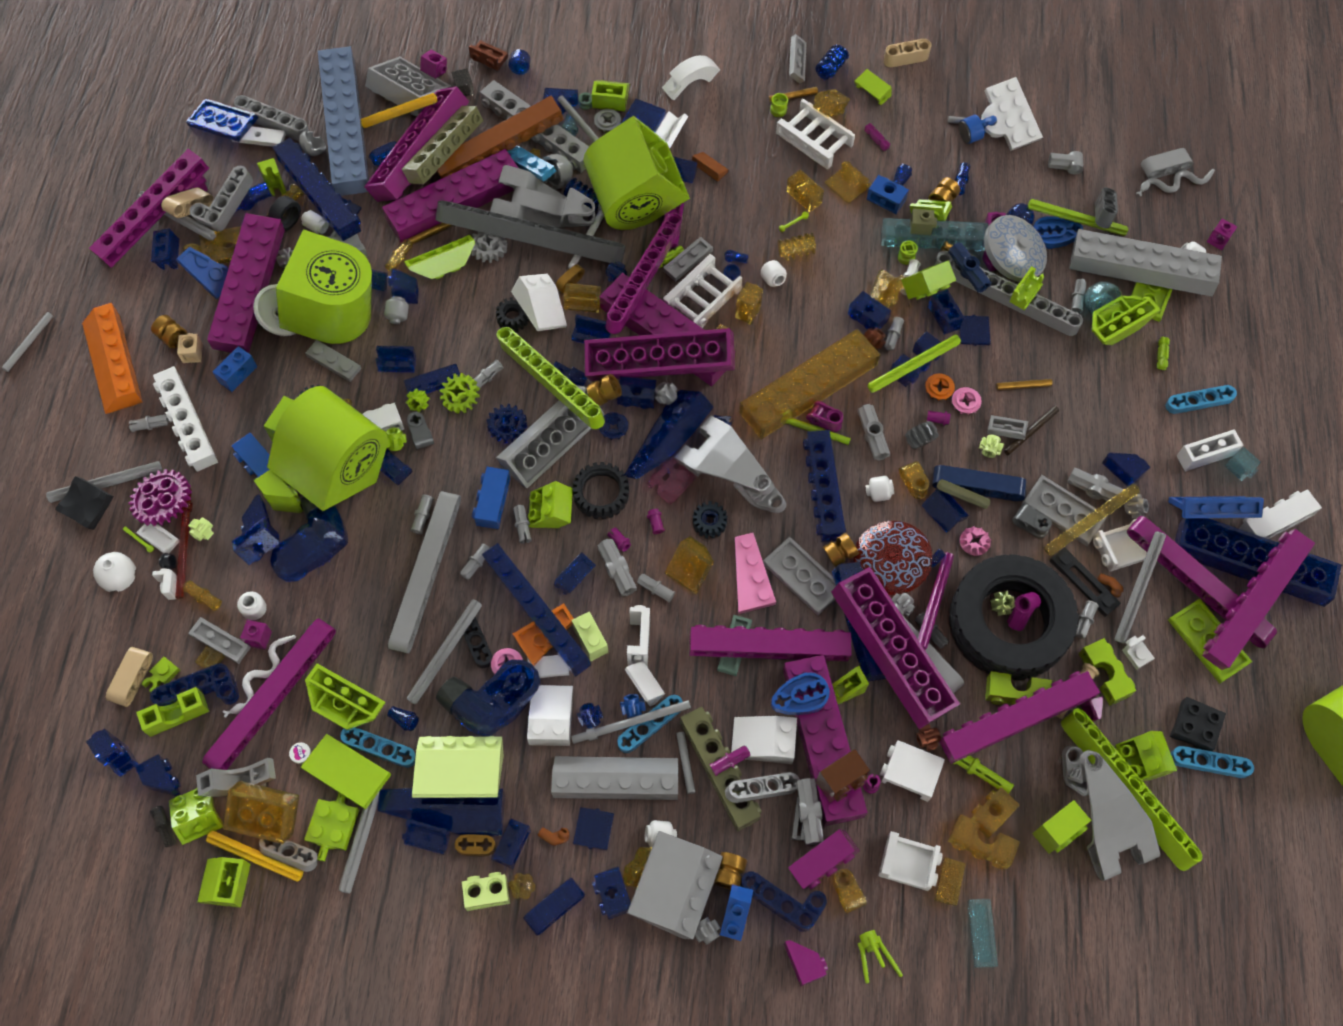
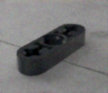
[463,617,492,668]

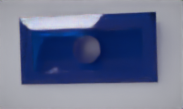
[673,156,697,183]

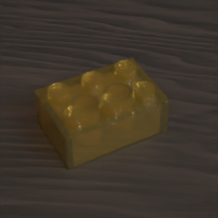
[223,781,299,844]

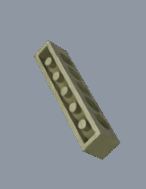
[402,106,483,184]
[680,707,762,832]

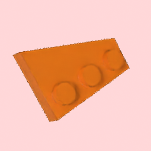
[513,603,574,667]

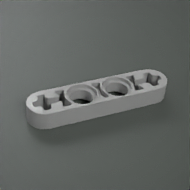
[725,772,800,803]

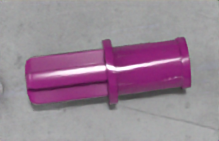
[709,746,751,776]

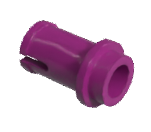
[927,410,951,426]
[647,509,665,535]
[607,527,631,552]
[863,774,880,794]

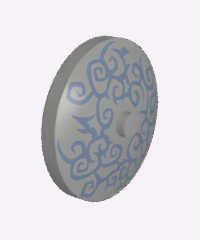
[984,215,1047,282]

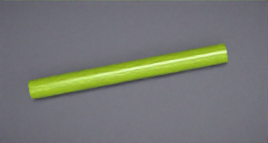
[779,414,851,445]

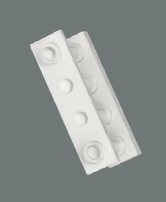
[776,99,855,170]
[663,254,742,328]

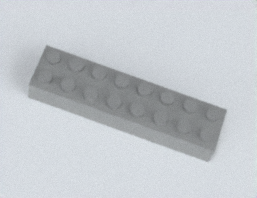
[1069,229,1222,296]

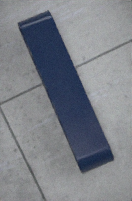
[932,465,1026,502]

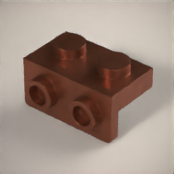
[468,40,508,71]

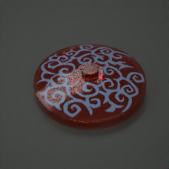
[854,521,932,595]

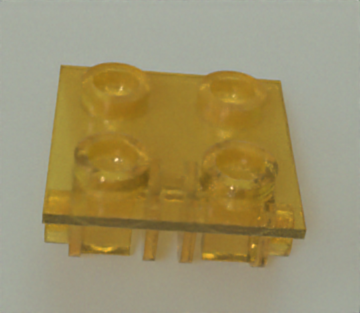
[824,161,872,204]

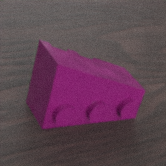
[788,829,860,890]

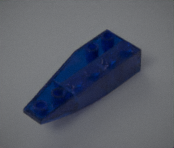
[624,390,714,479]
[378,788,505,836]

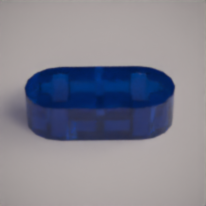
[369,141,397,166]

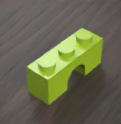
[1078,638,1136,706]
[985,671,1052,705]
[136,687,210,737]

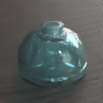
[1084,281,1122,314]

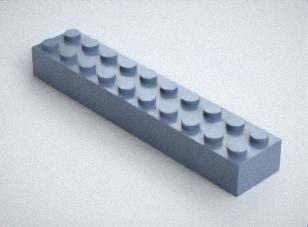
[318,46,369,197]

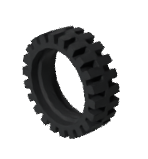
[573,462,629,519]

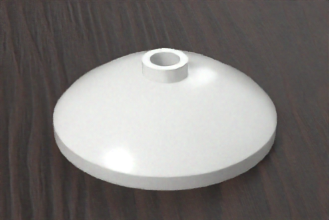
[253,284,296,336]

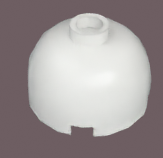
[93,552,136,592]

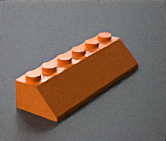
[82,303,143,414]

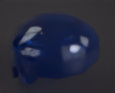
[1006,203,1035,225]

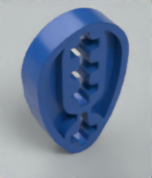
[1033,216,1083,249]
[771,672,830,715]

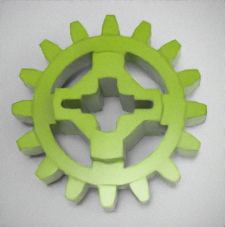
[440,373,480,414]

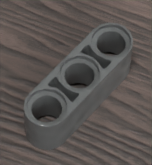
[1095,187,1118,228]

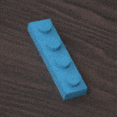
[507,145,557,182]

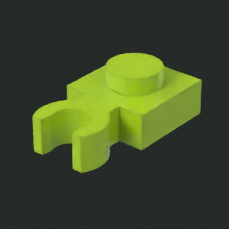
[142,656,180,694]

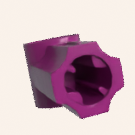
[1007,592,1041,631]

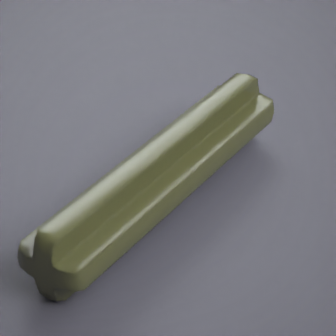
[937,479,990,509]

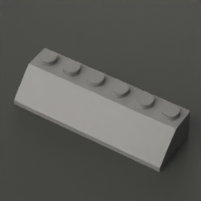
[496,385,606,488]
[551,756,678,800]

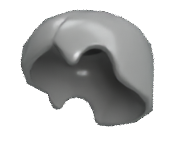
[299,131,326,156]

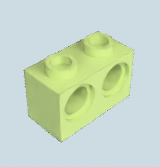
[462,872,510,911]

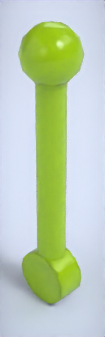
[779,212,809,232]
[123,526,154,552]

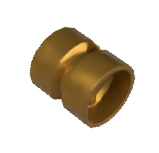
[928,178,960,203]
[151,315,187,349]
[587,374,622,406]
[823,533,859,568]
[714,852,747,890]

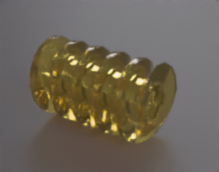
[777,232,816,261]

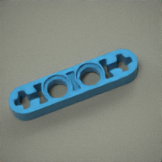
[1165,385,1237,414]
[617,695,683,753]
[340,727,416,768]
[1171,746,1254,778]

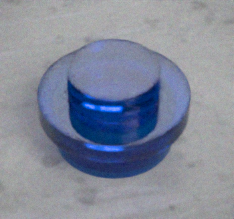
[723,264,741,281]

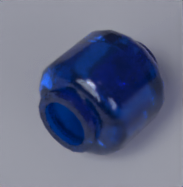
[508,49,531,75]

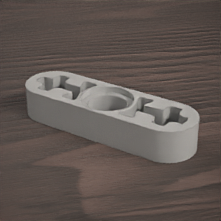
[259,834,317,872]

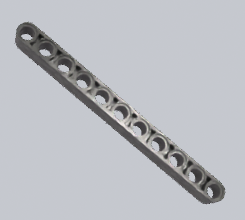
[436,201,625,264]

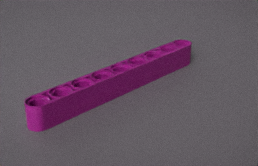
[606,213,682,334]
[1127,516,1277,648]
[202,618,336,770]

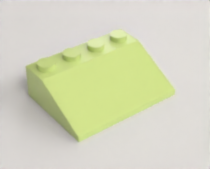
[412,736,504,798]

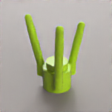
[858,930,903,984]

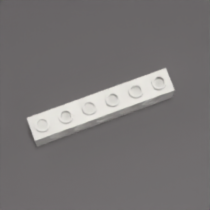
[153,366,218,472]

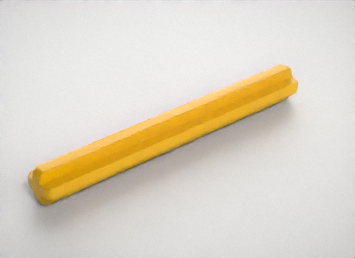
[361,93,438,128]
[206,831,304,882]

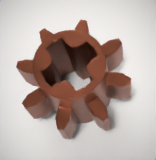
[863,327,886,350]
[916,724,941,751]

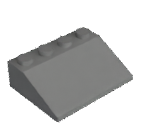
[365,56,451,116]
[627,831,723,940]

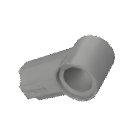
[1048,151,1083,174]

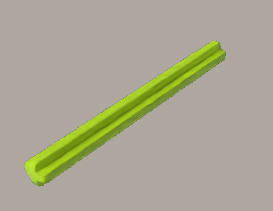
[1028,199,1128,236]
[867,335,961,393]

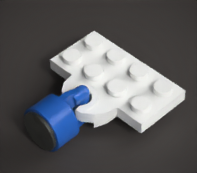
[959,77,1043,151]

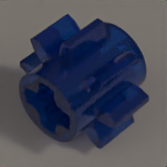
[605,261,627,283]
[577,703,603,728]

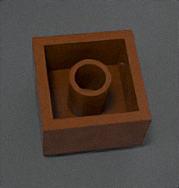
[816,749,870,803]

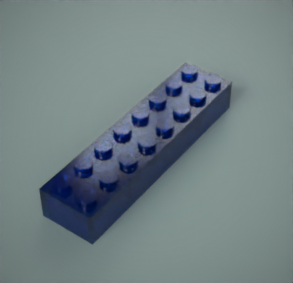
[1175,518,1342,607]

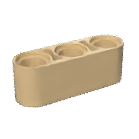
[883,39,932,67]
[161,187,214,218]
[106,647,153,707]

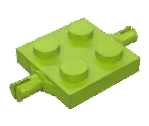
[304,793,359,862]

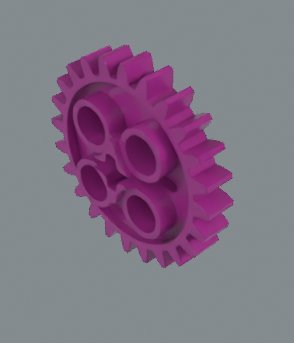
[128,469,192,527]

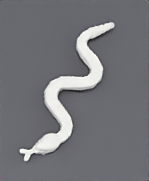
[223,635,296,718]

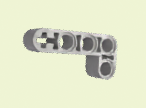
[190,166,253,232]

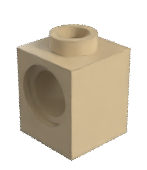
[177,333,203,363]

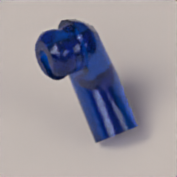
[724,249,749,263]

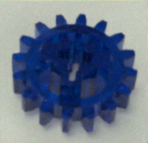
[486,404,528,443]

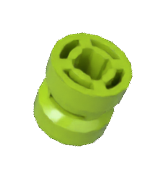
[771,93,788,117]
[898,240,918,265]

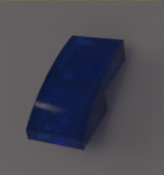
[553,361,588,386]

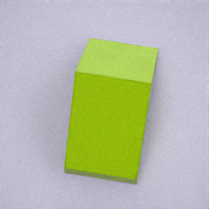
[832,666,869,704]

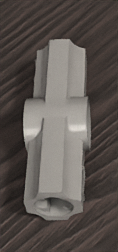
[857,404,890,461]
[1067,467,1128,507]
[597,539,637,597]
[797,778,824,846]

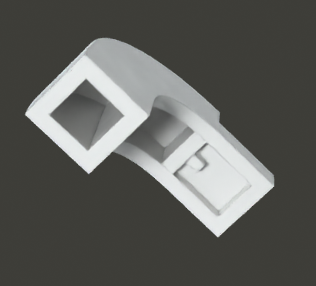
[662,55,720,100]

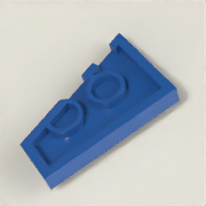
[176,247,229,300]

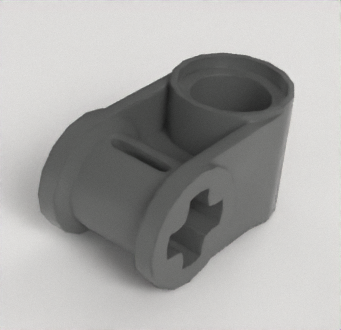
[407,412,434,450]
[1012,504,1052,538]

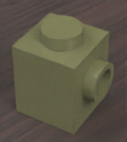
[910,209,937,235]

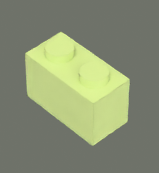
[572,611,608,662]

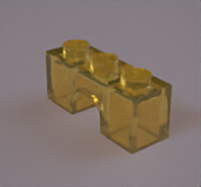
[948,814,1020,869]

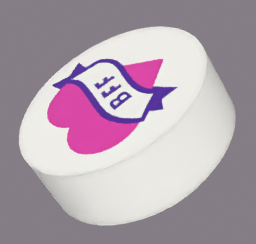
[289,743,312,765]

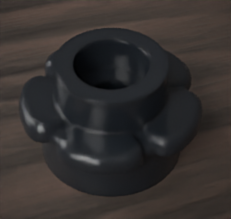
[159,553,177,570]

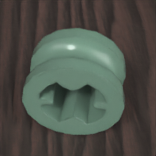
[578,92,592,110]

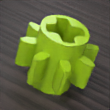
[405,388,430,412]
[386,428,407,451]

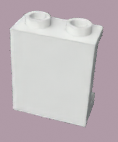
[1093,519,1147,572]
[627,605,650,667]
[880,740,945,802]
[878,831,943,891]

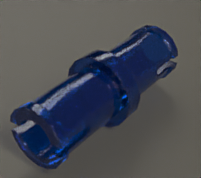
[955,162,971,195]

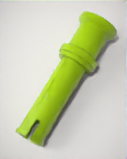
[953,756,1014,795]

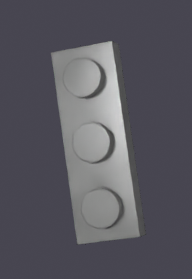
[789,34,807,84]
[663,237,713,282]
[306,340,361,382]
[188,617,251,664]

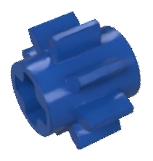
[620,694,646,718]

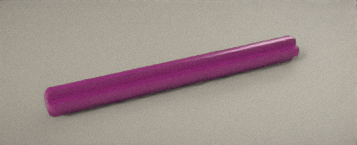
[918,552,954,650]

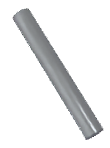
[676,732,695,794]

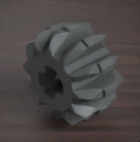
[905,421,939,449]

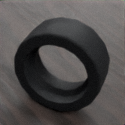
[268,196,301,232]

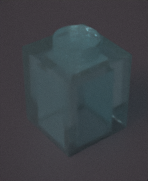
[1225,447,1261,481]

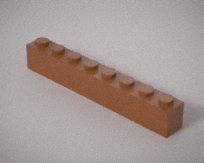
[437,95,564,179]

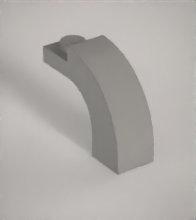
[196,758,276,797]

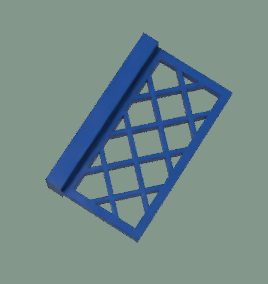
[1168,496,1264,518]

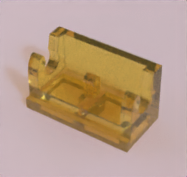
[563,283,602,313]

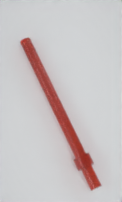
[175,488,193,599]

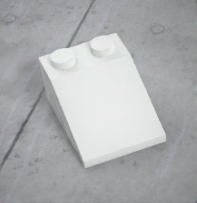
[511,274,567,331]
[527,685,573,746]
[731,716,797,764]

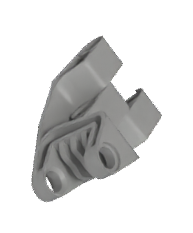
[490,165,596,228]
[674,415,787,513]
[1062,745,1160,881]

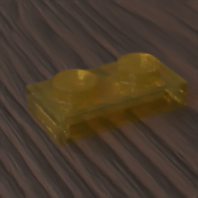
[935,857,966,907]

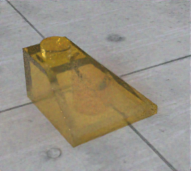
[665,536,714,594]

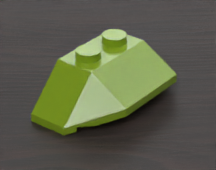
[404,235,475,279]
[1092,296,1161,345]
[305,663,386,730]

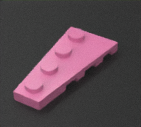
[734,533,776,614]

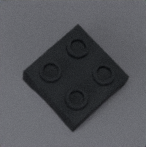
[55,476,114,530]
[1170,697,1226,751]

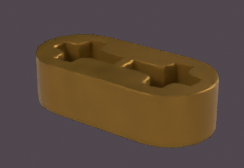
[555,264,585,293]
[455,834,496,856]

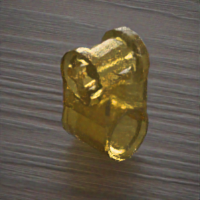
[899,461,930,499]
[832,869,867,914]

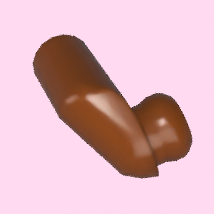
[1097,573,1124,598]
[537,827,570,846]

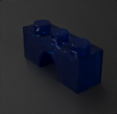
[890,331,941,387]
[86,729,139,777]

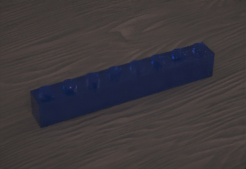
[272,138,361,241]
[482,543,591,677]

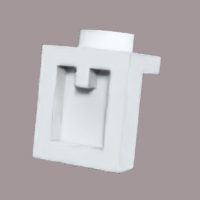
[152,569,178,600]
[1122,635,1155,670]

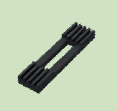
[1050,547,1121,617]

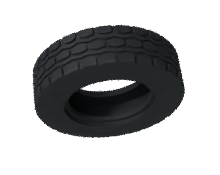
[949,554,1079,680]

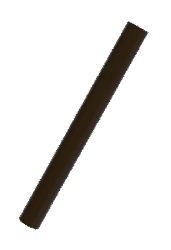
[1004,406,1059,455]

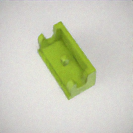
[854,69,892,105]
[257,158,287,196]
[1009,266,1044,311]

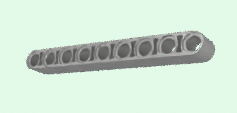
[934,251,1083,336]
[388,491,461,654]

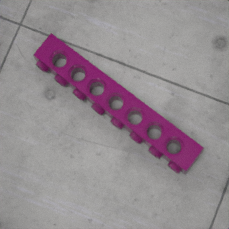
[89,149,209,268]

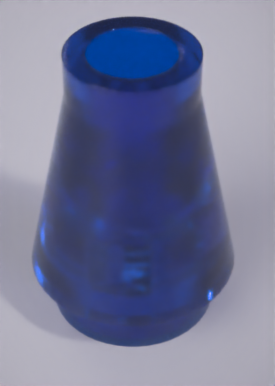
[893,164,912,186]
[387,706,419,731]

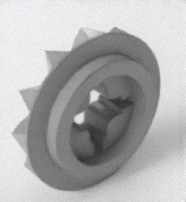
[594,109,621,132]

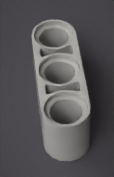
[1141,148,1193,179]

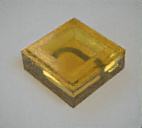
[195,646,225,673]

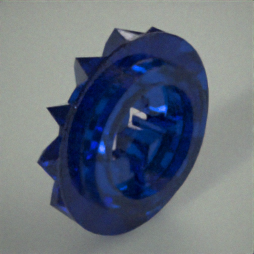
[599,412,628,440]

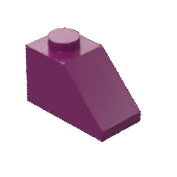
[784,940,828,987]

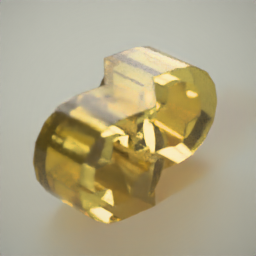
[623,847,652,887]

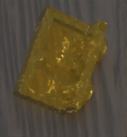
[868,269,905,310]

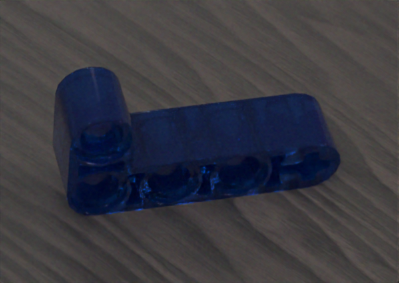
[150,663,239,706]
[741,871,827,932]

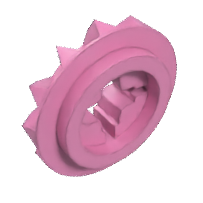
[951,387,981,415]
[960,526,991,556]
[491,648,523,680]

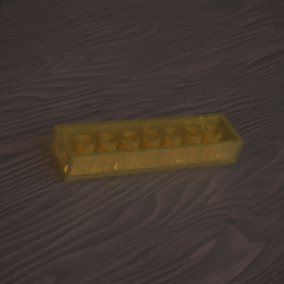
[739,329,880,440]

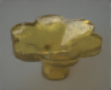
[509,873,536,900]

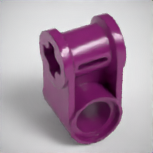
[806,401,843,433]

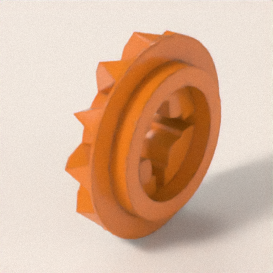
[925,373,955,401]

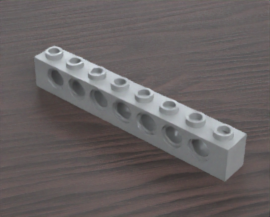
[480,80,589,173]

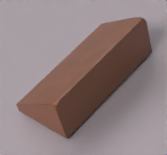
[692,152,729,181]

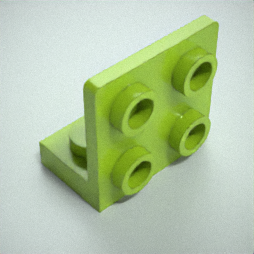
[169,788,223,845]

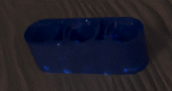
[523,878,586,936]

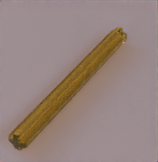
[1044,484,1140,556]

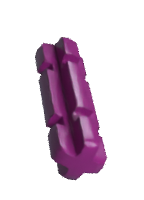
[864,123,890,151]

